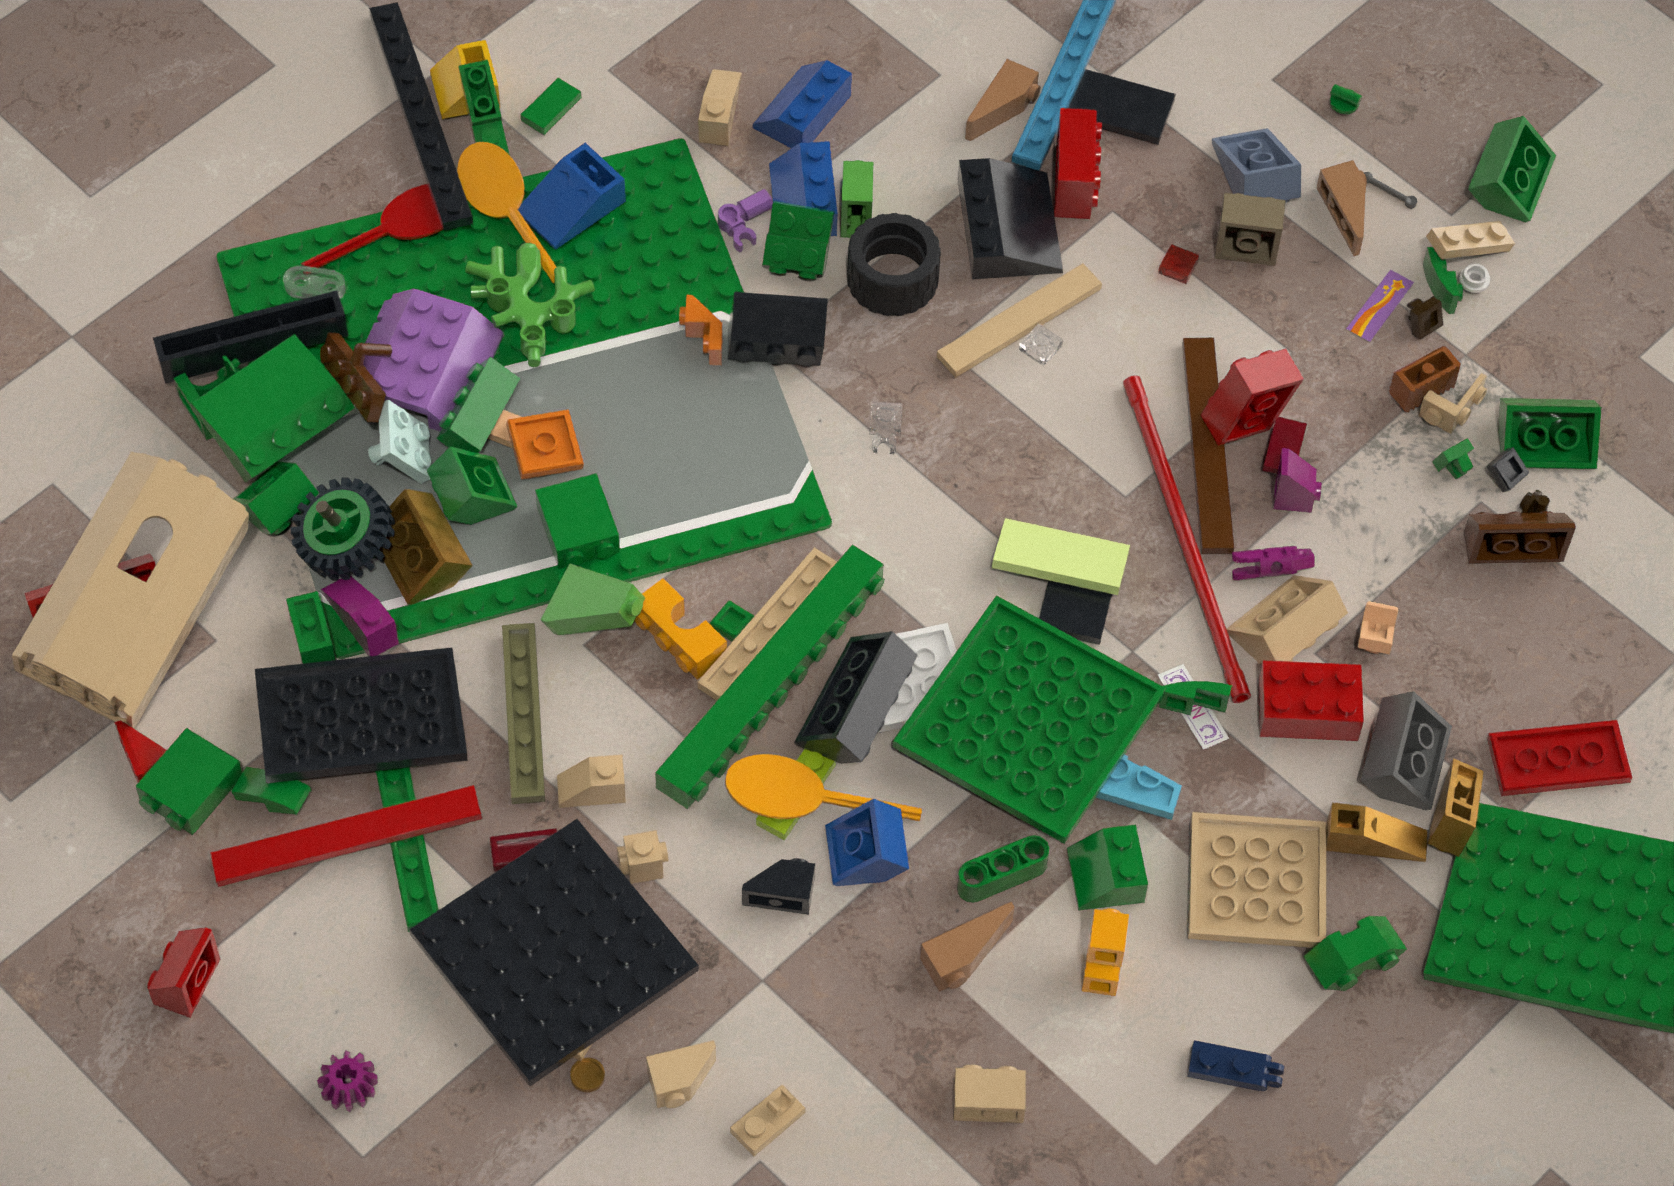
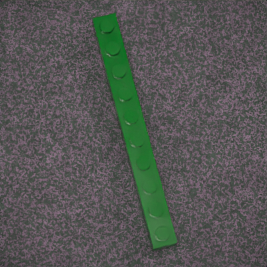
[655,544,885,809]

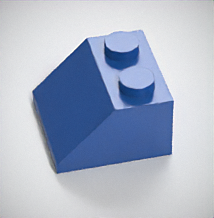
[825,798,909,886]

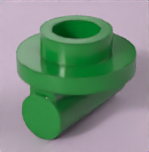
[1330,84,1362,114]

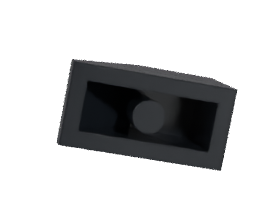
[742,858,815,915]

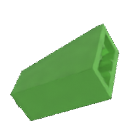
[841,160,874,238]
[541,564,645,635]

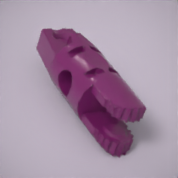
[1232,546,1315,580]

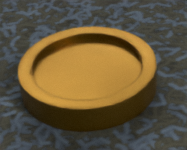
[570,1057,605,1092]

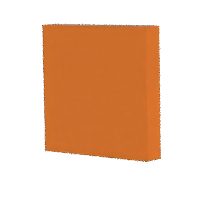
[506,409,584,480]

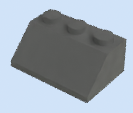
[1361,691,1452,810]

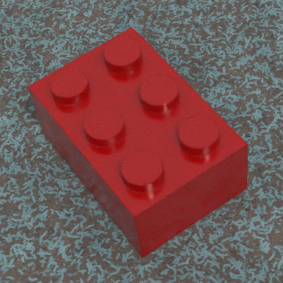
[1054,108,1102,219]
[1201,348,1304,446]
[1258,660,1364,741]

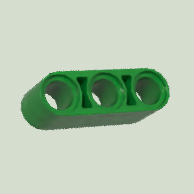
[957,835,1050,903]

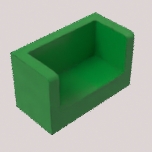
[286,591,335,664]

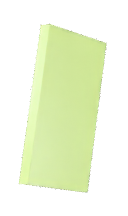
[992,518,1130,595]

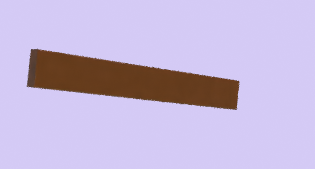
[1182,337,1234,554]

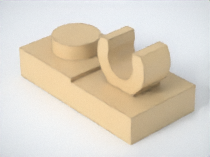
[730,1084,806,1157]

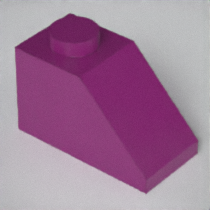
[1273,448,1322,513]

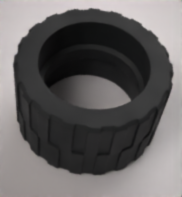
[847,213,941,316]

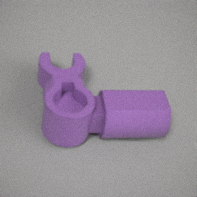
[718,189,773,252]

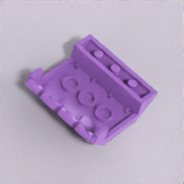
[352,289,504,431]

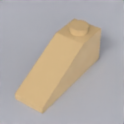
[698,69,742,146]

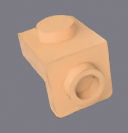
[1357,601,1398,655]

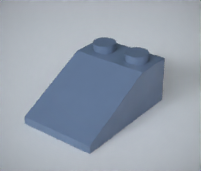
[1212,128,1301,203]

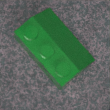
[1468,116,1556,223]
[1498,398,1602,469]

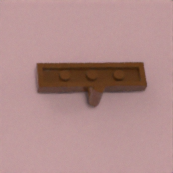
[320,333,392,422]

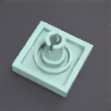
[368,400,431,484]

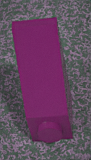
[321,575,399,656]

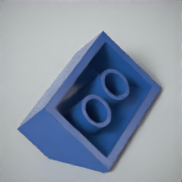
[753,60,852,148]
[769,141,838,236]

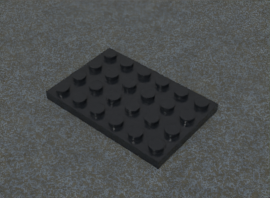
[255,647,468,783]

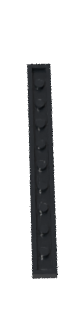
[369,2,473,231]

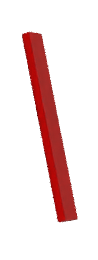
[210,785,482,887]

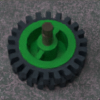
[290,477,395,580]

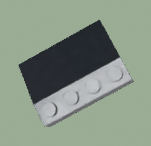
[958,158,1063,280]

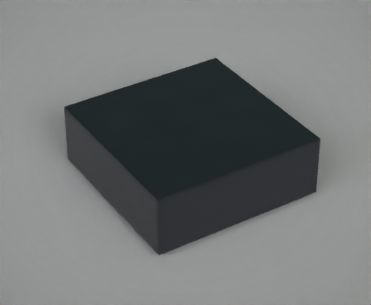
[1486,447,1529,492]

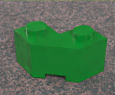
[1304,916,1407,991]

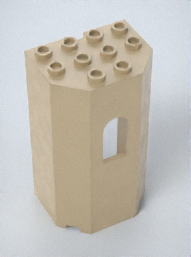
[12,452,249,729]

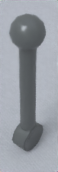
[1364,172,1418,209]

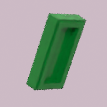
[520,77,582,135]

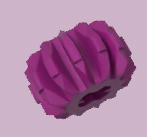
[317,1050,378,1112]

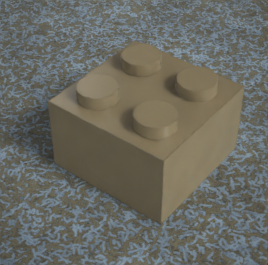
[1215,193,1286,266]

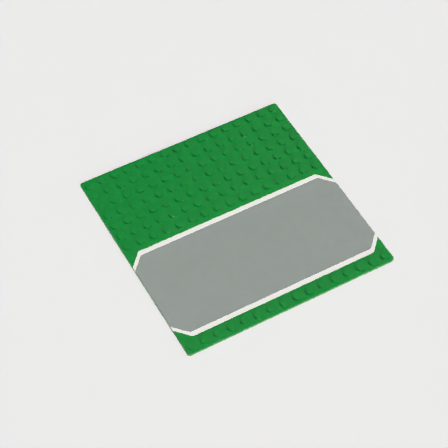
[216,138,832,659]

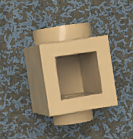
[617,830,669,884]

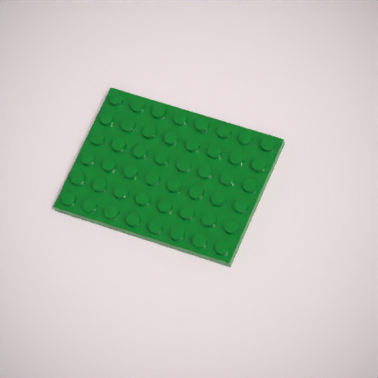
[1424,803,1674,1034]

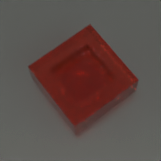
[1158,244,1199,284]

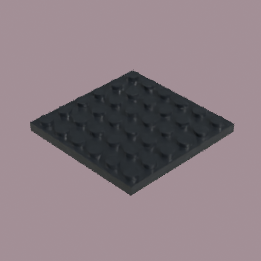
[409,819,699,1086]

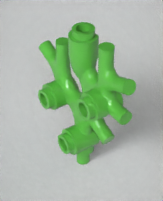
[465,243,595,367]

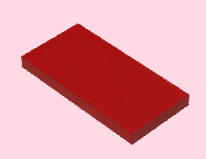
[1487,720,1633,796]

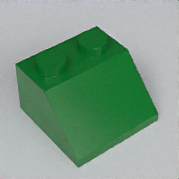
[427,447,518,525]
[233,461,319,534]
[1067,824,1148,911]

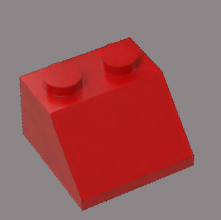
[147,927,221,1018]

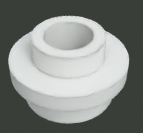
[1459,264,1490,293]

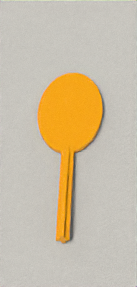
[457,142,556,283]
[725,754,922,821]

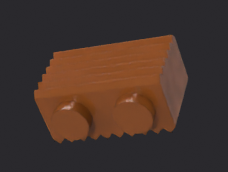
[1389,346,1461,413]

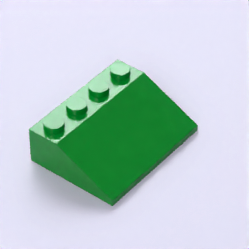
[190,334,355,483]

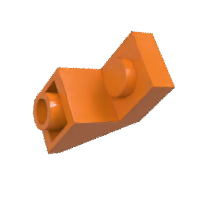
[679,295,723,366]

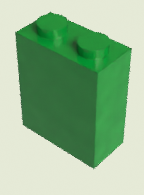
[535,473,620,569]
[135,728,242,835]

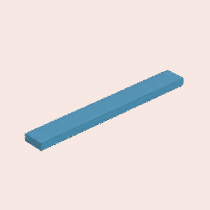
[1012,0,1116,171]

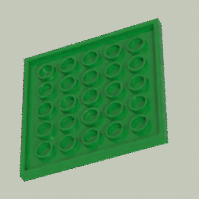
[893,595,1166,844]

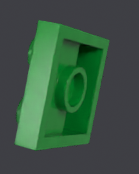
[762,201,835,279]

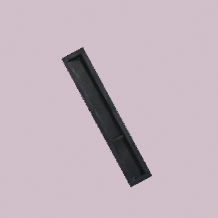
[153,290,348,384]

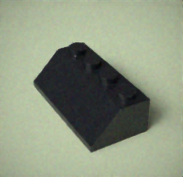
[795,631,918,764]

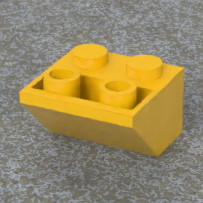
[430,40,500,119]

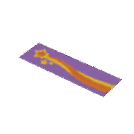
[1346,269,1414,342]

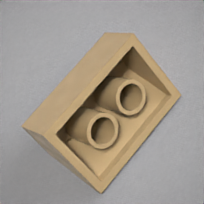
[1227,575,1348,665]

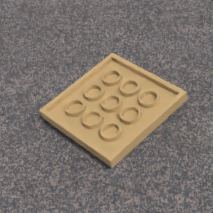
[1188,812,1326,948]

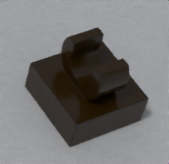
[1407,296,1444,339]

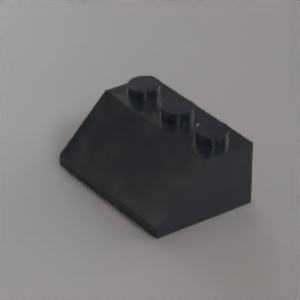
[728,292,828,366]

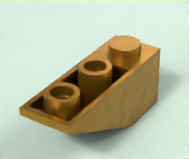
[1326,802,1428,862]

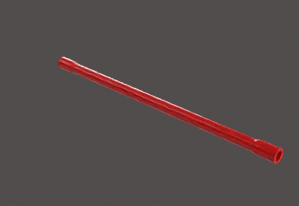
[1123,375,1251,703]

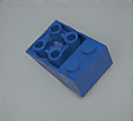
[518,142,626,250]

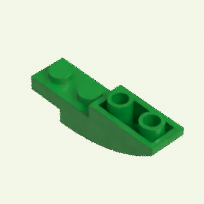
[458,60,510,155]

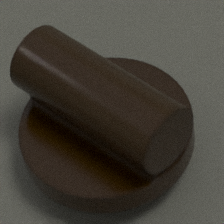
[1519,490,1550,513]

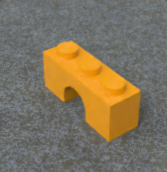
[634,578,727,680]
[1082,908,1129,996]

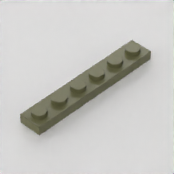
[502,623,545,804]

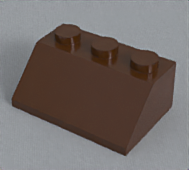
[1464,511,1576,564]

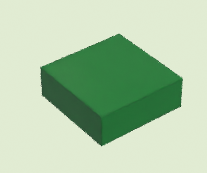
[710,600,754,642]

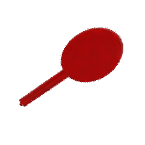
[301,184,443,273]

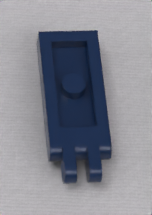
[1187,1040,1285,1091]

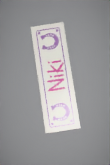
[1158,664,1229,750]

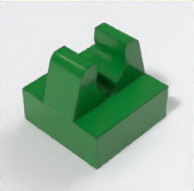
[1432,438,1474,479]

